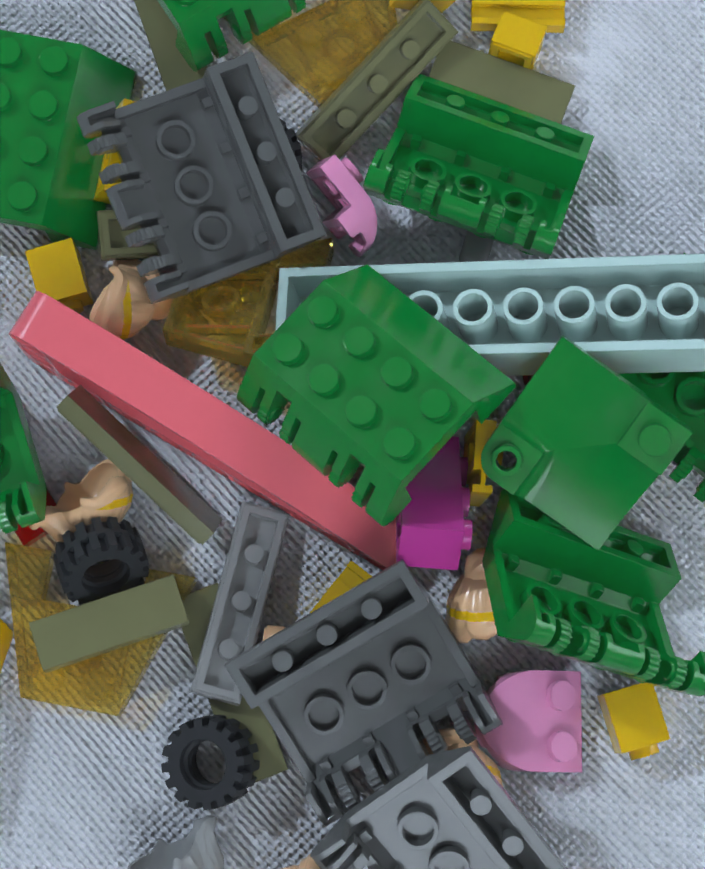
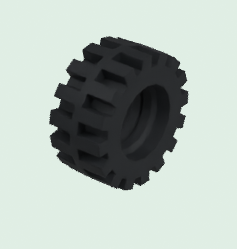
[53,517,150,605]
[161,715,260,811]

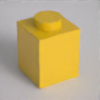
[25,237,94,314]
[597,683,670,760]

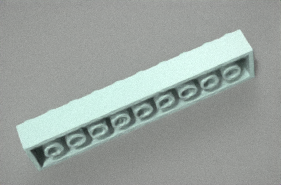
[275,254,705,376]

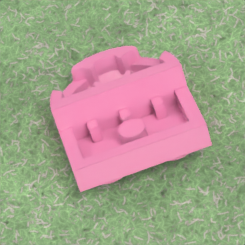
[306,154,377,257]
[474,670,582,772]

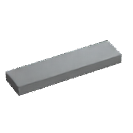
[190,501,290,706]

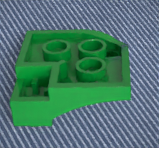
[481,335,692,550]

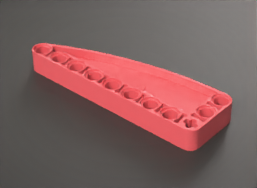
[9,291,396,570]

